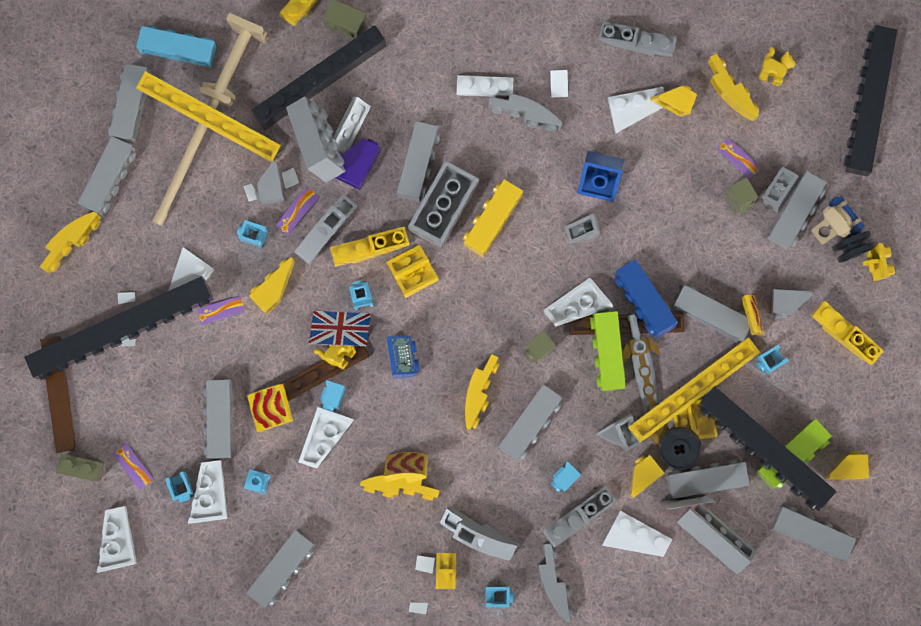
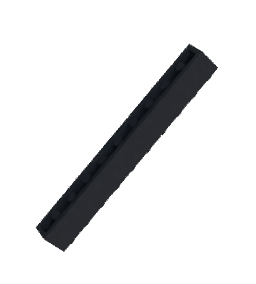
[24,276,214,381]

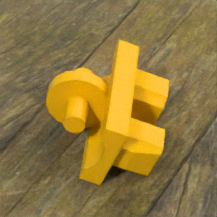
[862,243,895,281]
[436,553,456,589]

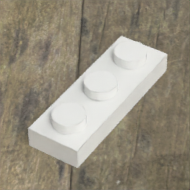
[457,75,513,97]
[333,97,371,154]

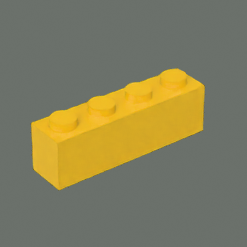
[463,179,523,257]

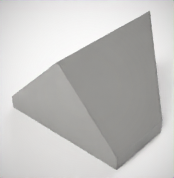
[596,414,643,452]

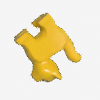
[759,47,796,86]
[314,345,356,369]

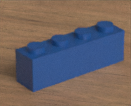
[614,259,678,339]

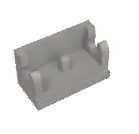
[762,167,799,213]

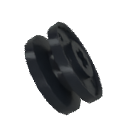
[832,231,877,263]
[659,427,701,470]

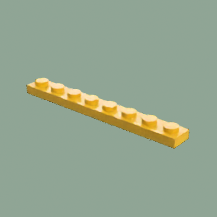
[136,71,281,162]
[628,337,761,443]

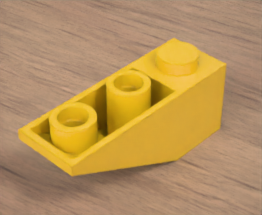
[249,257,295,315]

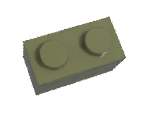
[323,0,367,39]
[724,177,758,214]
[524,330,556,365]
[56,454,104,482]

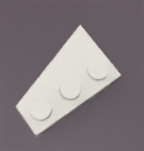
[608,87,664,134]
[168,248,214,316]
[543,278,613,327]
[299,407,354,469]
[188,460,228,524]
[97,506,137,573]
[602,511,672,557]

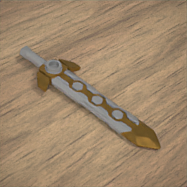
[622,314,667,446]

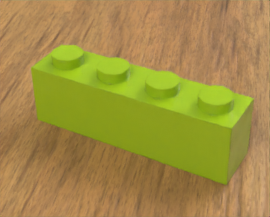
[590,311,626,391]
[756,419,832,489]

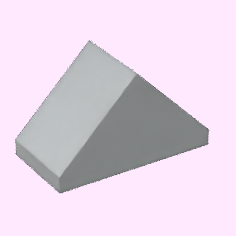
[565,214,600,244]

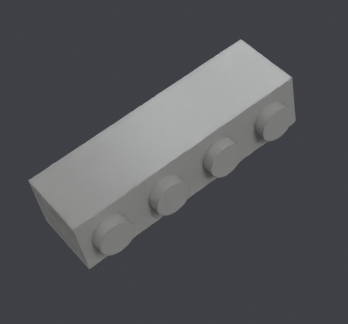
[108,64,151,144]
[397,121,441,202]
[77,137,136,216]
[767,171,827,250]
[672,285,750,343]
[203,380,233,459]
[498,384,563,462]
[666,460,750,499]
[677,504,757,575]
[770,505,856,561]
[246,530,316,608]

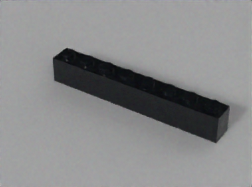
[251,25,387,130]
[843,25,897,177]
[698,386,837,511]

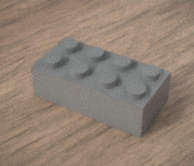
[286,96,345,183]
[408,161,479,249]

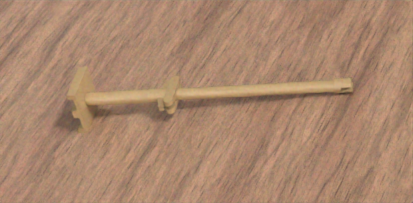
[152,13,269,226]

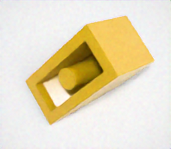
[650,85,697,116]
[825,451,869,480]
[630,455,665,498]

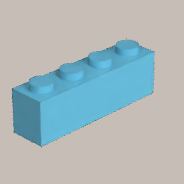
[136,25,217,68]

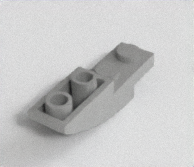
[598,22,677,57]
[488,93,562,132]
[294,194,358,265]
[543,486,617,548]
[440,506,519,560]
[538,543,573,623]

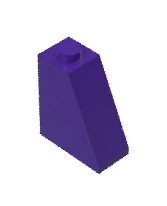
[335,139,380,190]

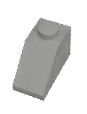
[255,161,285,206]
[770,289,812,319]

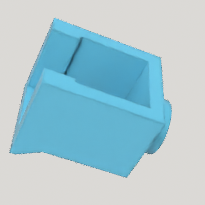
[237,220,268,248]
[349,280,373,311]
[756,345,789,375]
[320,380,346,412]
[551,461,581,492]
[244,469,271,494]
[165,471,194,503]
[486,587,513,607]

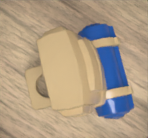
[812,196,864,244]

